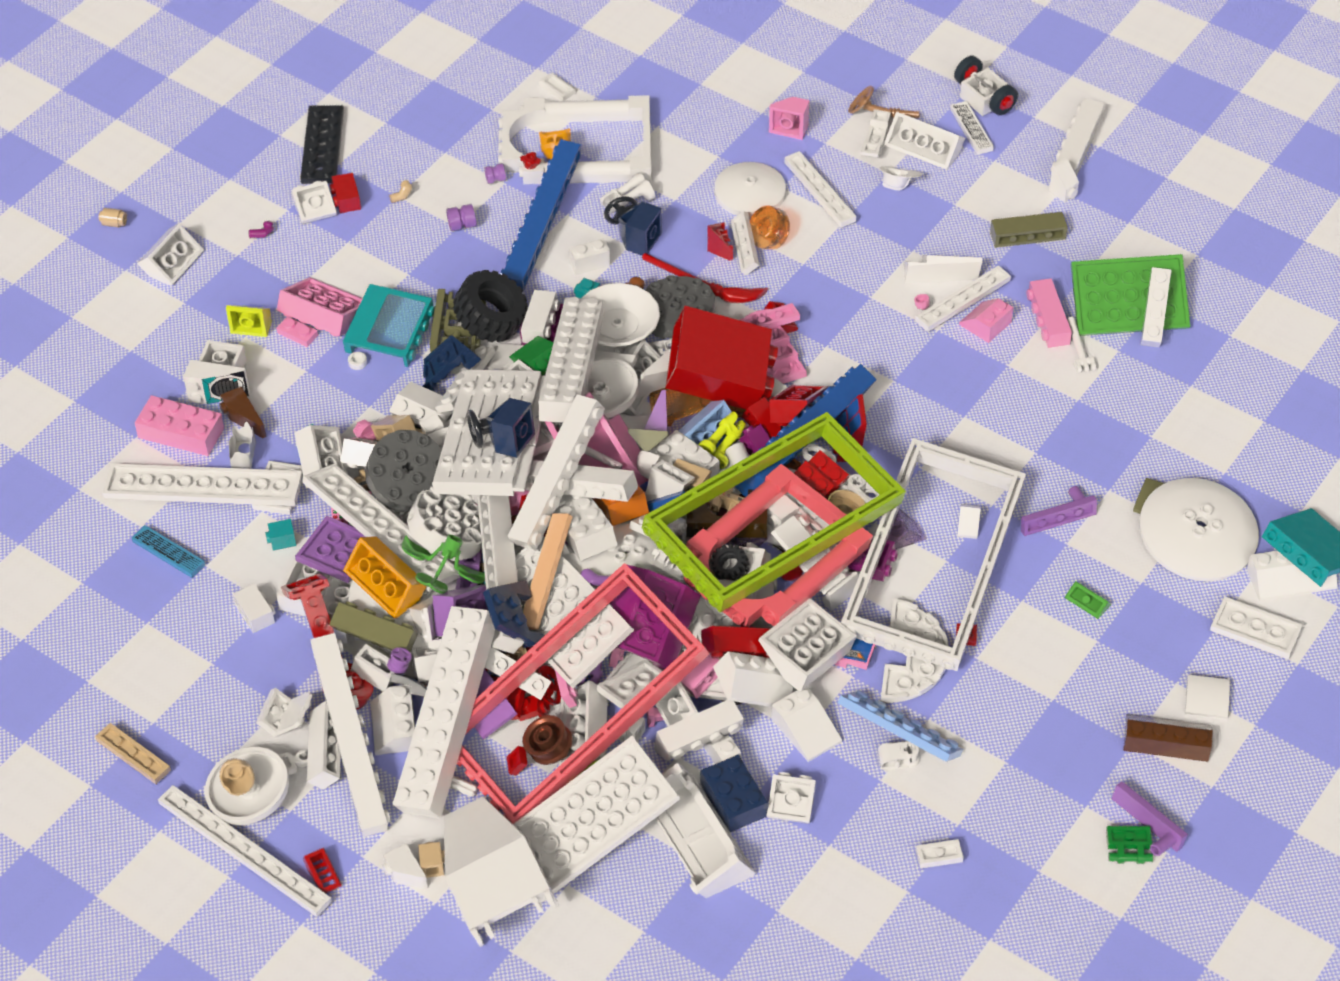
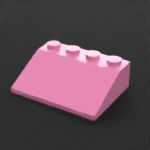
[277,277,363,336]

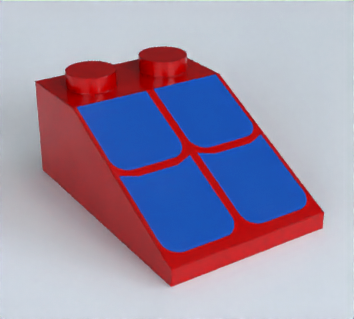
[832,394,867,462]

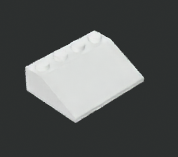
[758,598,857,692]

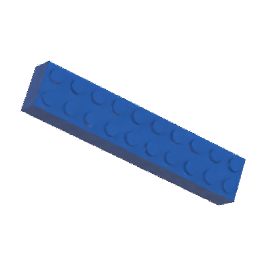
[735,364,877,497]

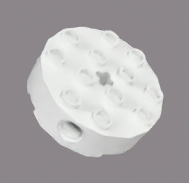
[407,487,482,561]

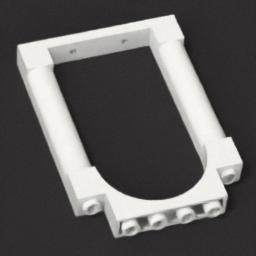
[498,95,651,184]

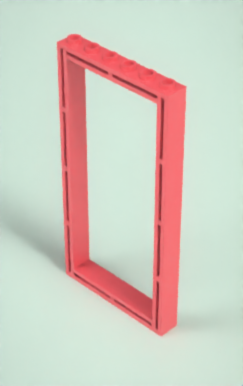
[457,563,709,824]

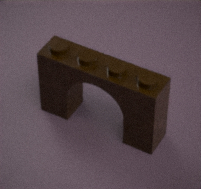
[686,489,768,538]

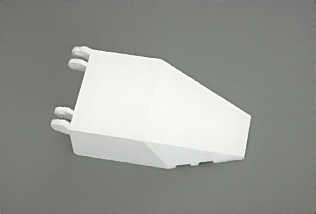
[444,796,559,947]

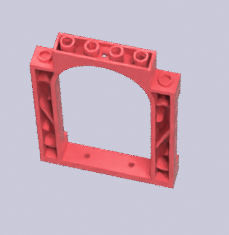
[683,464,873,627]

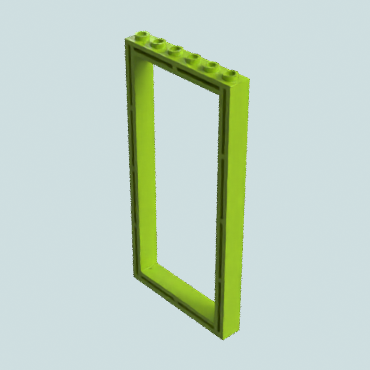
[642,412,906,613]

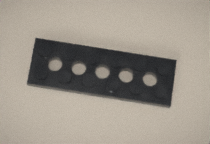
[300,105,344,184]

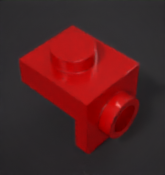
[518,695,550,721]

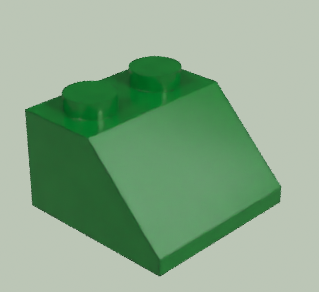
[509,336,554,376]

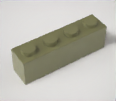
[990,212,1067,248]
[329,601,418,652]

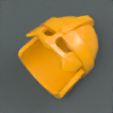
[539,128,571,160]

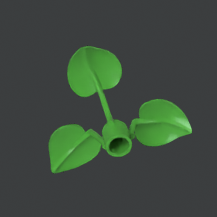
[402,534,485,594]

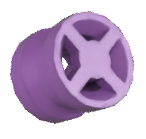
[387,647,412,674]

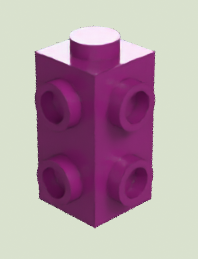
[739,424,770,455]

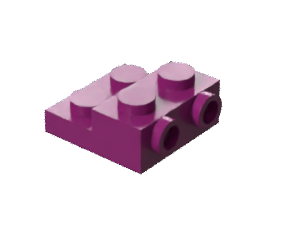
[848,537,898,582]

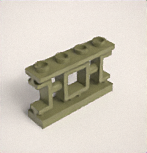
[429,289,486,353]

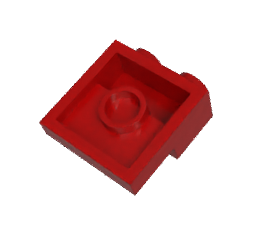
[794,450,849,499]

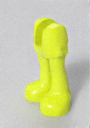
[698,411,746,469]

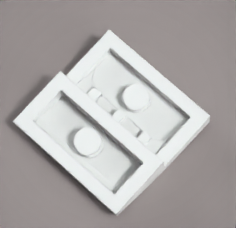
[1185,675,1230,719]

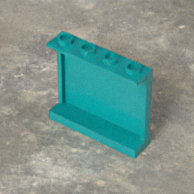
[1262,508,1340,587]

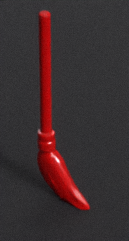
[642,253,768,303]

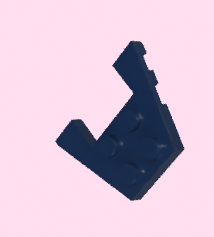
[422,335,481,394]
[483,580,545,647]

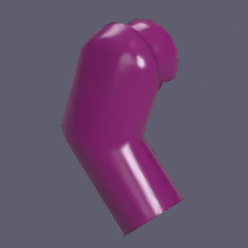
[249,221,274,238]

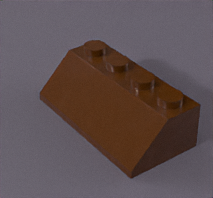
[1123,714,1213,762]

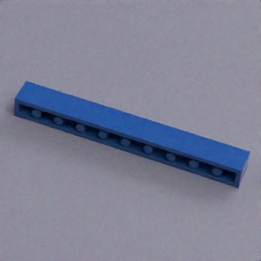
[500,139,581,292]

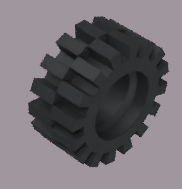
[710,544,750,581]

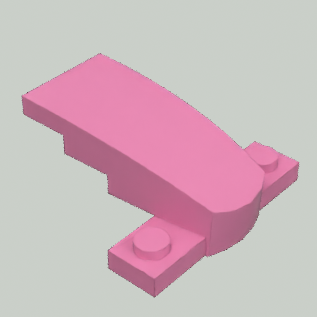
[739,303,807,384]

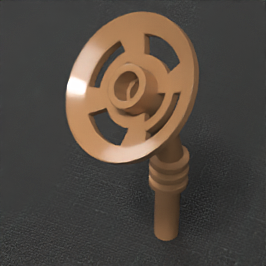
[848,86,920,118]

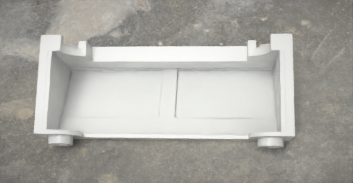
[655,763,756,898]

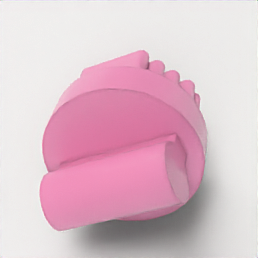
[353,419,376,440]

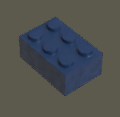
[700,755,768,832]

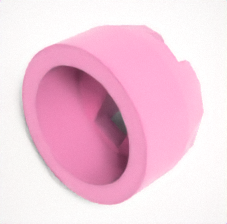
[914,294,930,310]

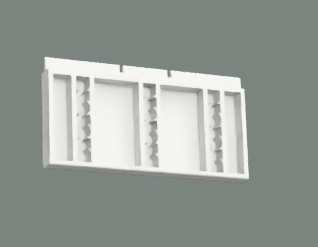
[432,370,545,496]

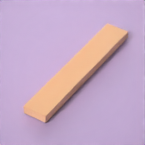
[523,513,572,630]

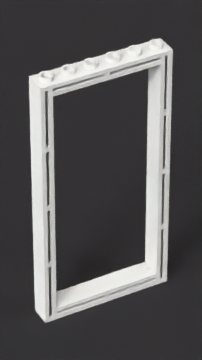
[841,438,1026,671]

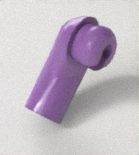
[581,569,609,586]

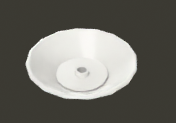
[581,283,660,347]

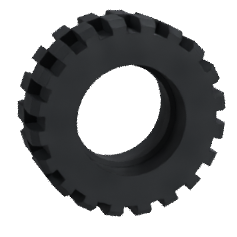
[453,270,528,342]

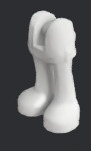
[600,173,655,213]

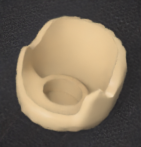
[219,758,255,796]

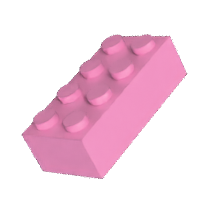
[135,395,224,456]

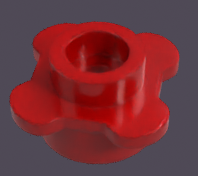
[520,152,541,169]

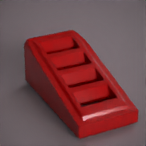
[303,848,342,894]

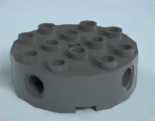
[645,275,715,339]
[365,430,442,512]

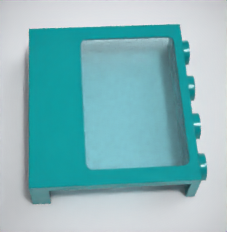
[343,284,435,367]

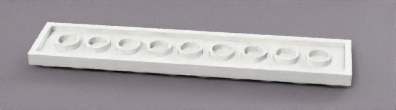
[102,463,303,506]
[303,463,460,592]

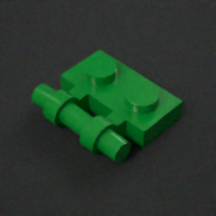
[1106,826,1153,864]

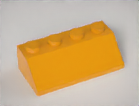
[343,536,426,619]

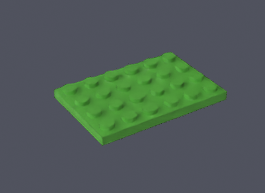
[1070,254,1190,336]

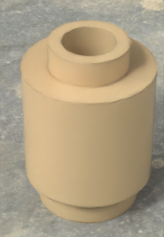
[99,208,127,228]

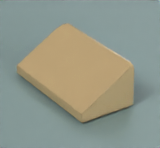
[673,458,712,487]

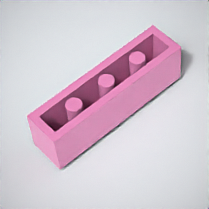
[1026,278,1072,348]

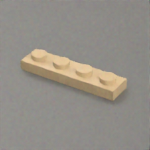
[95,723,171,784]

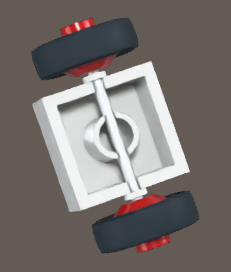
[954,55,1018,116]

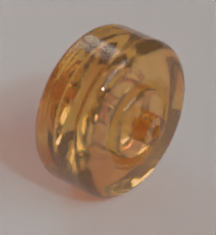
[750,205,790,250]

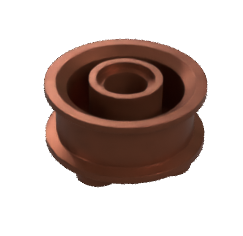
[522,715,573,765]

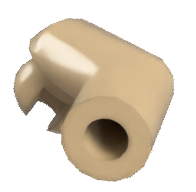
[389,180,412,203]

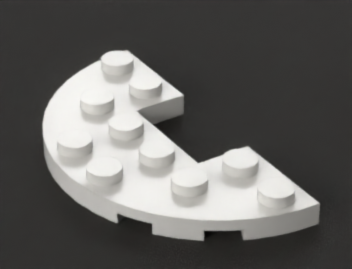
[881,598,949,703]

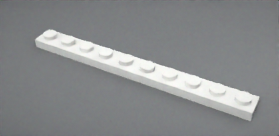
[158,785,332,917]

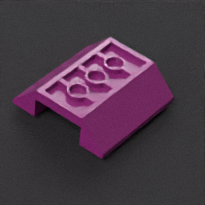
[609,564,701,670]

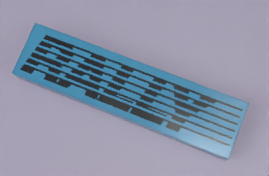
[132,525,205,578]

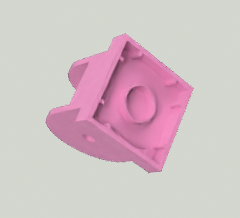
[545,392,649,486]

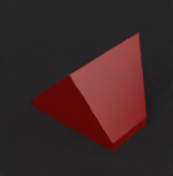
[707,222,733,261]

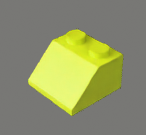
[226,305,272,337]

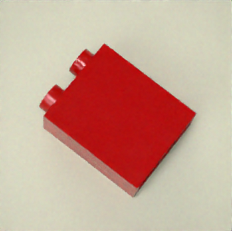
[665,306,778,410]

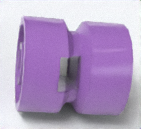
[446,204,476,231]

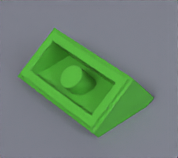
[1064,581,1111,619]

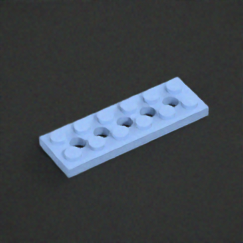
[838,690,963,762]

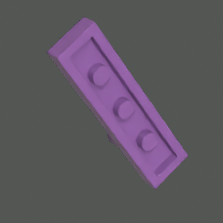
[1021,486,1097,536]
[1111,781,1188,856]

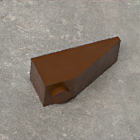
[219,387,266,438]

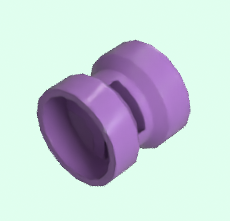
[484,163,506,184]

